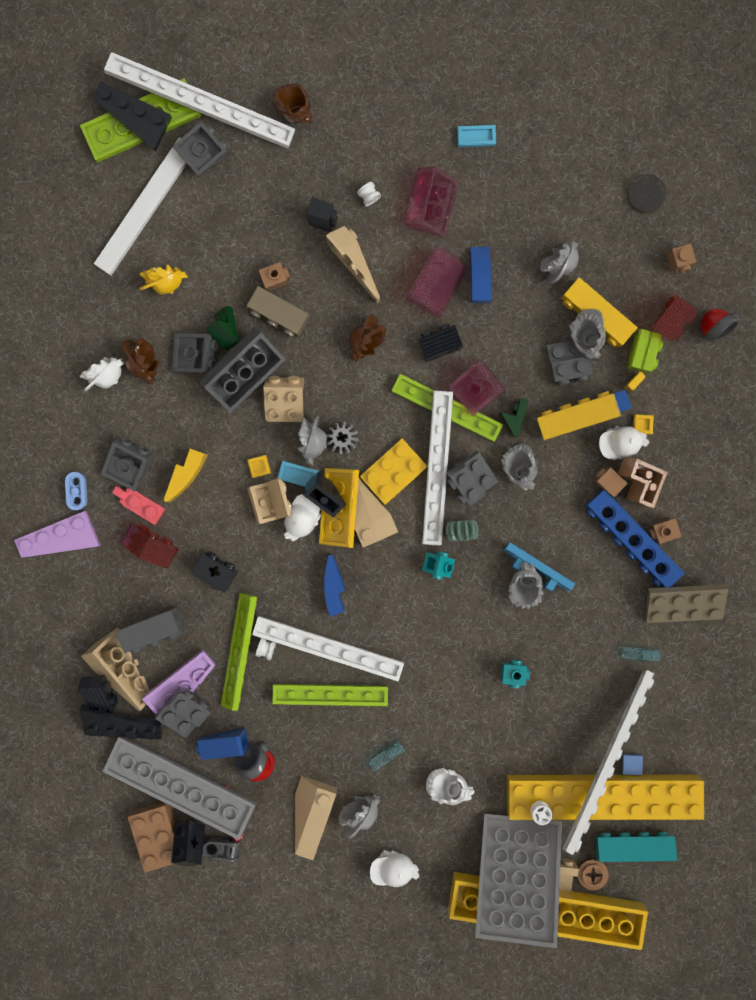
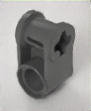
[203,836,241,862]

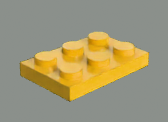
[360,438,428,505]

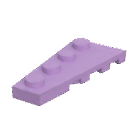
[14,511,101,558]
[142,649,215,714]

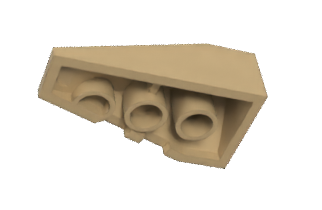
[326,226,380,303]
[351,469,398,547]
[81,628,150,711]
[295,776,337,860]

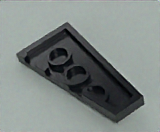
[93,82,172,152]
[80,704,162,740]

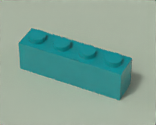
[594,832,678,862]

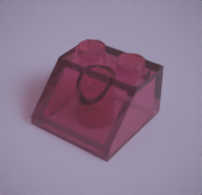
[448,361,506,416]

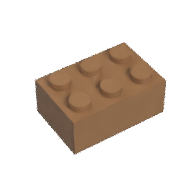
[128,802,176,873]

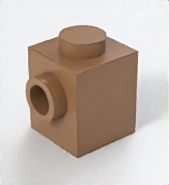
[666,244,696,273]
[259,262,290,292]
[594,467,628,497]
[648,518,682,544]

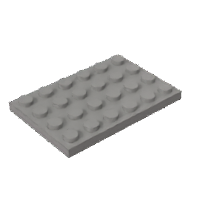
[475,814,562,949]

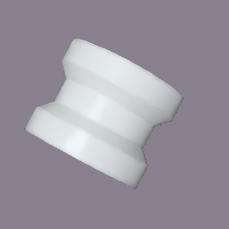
[357,182,381,207]
[256,638,276,660]
[530,801,552,825]

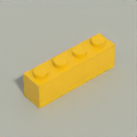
[561,277,638,348]
[537,391,621,440]

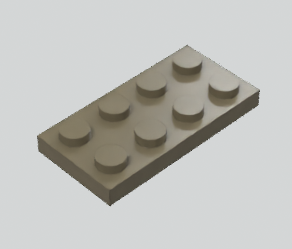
[645,584,728,623]

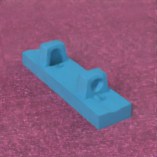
[502,543,575,592]

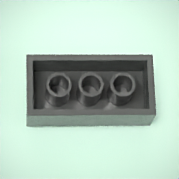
[199,327,286,413]

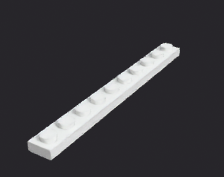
[104,52,295,149]
[563,670,654,855]

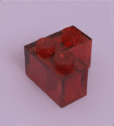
[651,293,697,342]
[120,523,179,569]

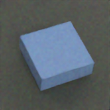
[622,754,643,775]

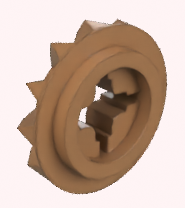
[578,859,609,890]

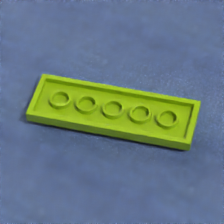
[80,78,201,163]

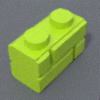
[626,329,664,374]

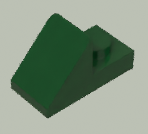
[207,306,239,350]
[499,398,529,438]

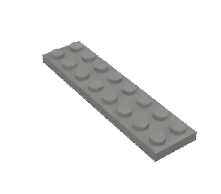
[102,736,257,840]

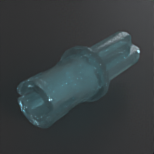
[621,647,661,662]
[369,741,406,771]

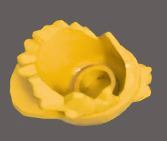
[139,265,188,295]

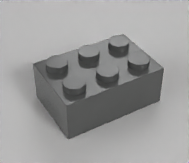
[116,606,186,655]

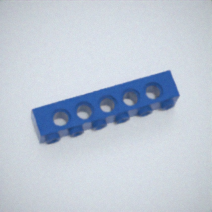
[584,489,685,588]

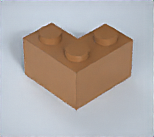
[618,457,668,509]

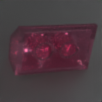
[404,166,459,237]
[407,245,468,319]

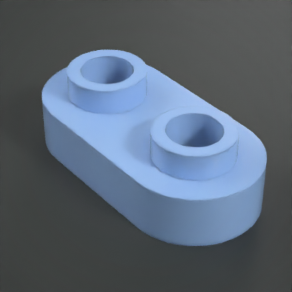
[65,472,87,510]

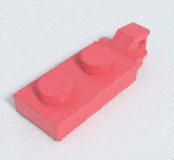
[112,486,166,525]

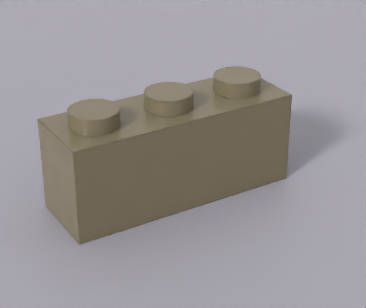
[247,286,310,337]

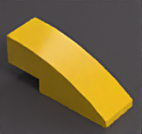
[163,449,207,502]

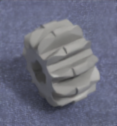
[326,422,359,454]

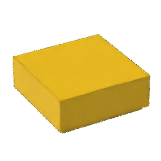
[623,371,645,392]
[633,414,654,435]
[248,455,271,478]

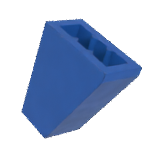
[195,727,249,760]

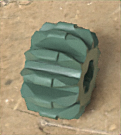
[446,520,479,541]

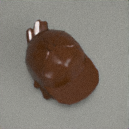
[273,83,312,124]
[349,314,386,362]
[121,338,159,384]

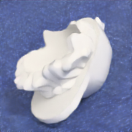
[80,357,125,392]
[599,426,649,460]
[284,494,321,541]
[426,768,475,805]
[370,850,419,887]

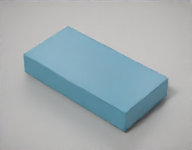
[457,125,496,147]
[277,461,319,487]

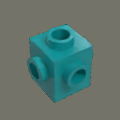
[422,551,455,580]
[500,659,530,688]

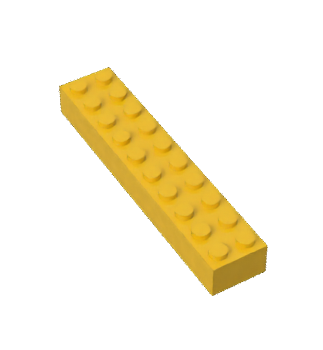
[507,775,704,820]
[448,872,648,950]

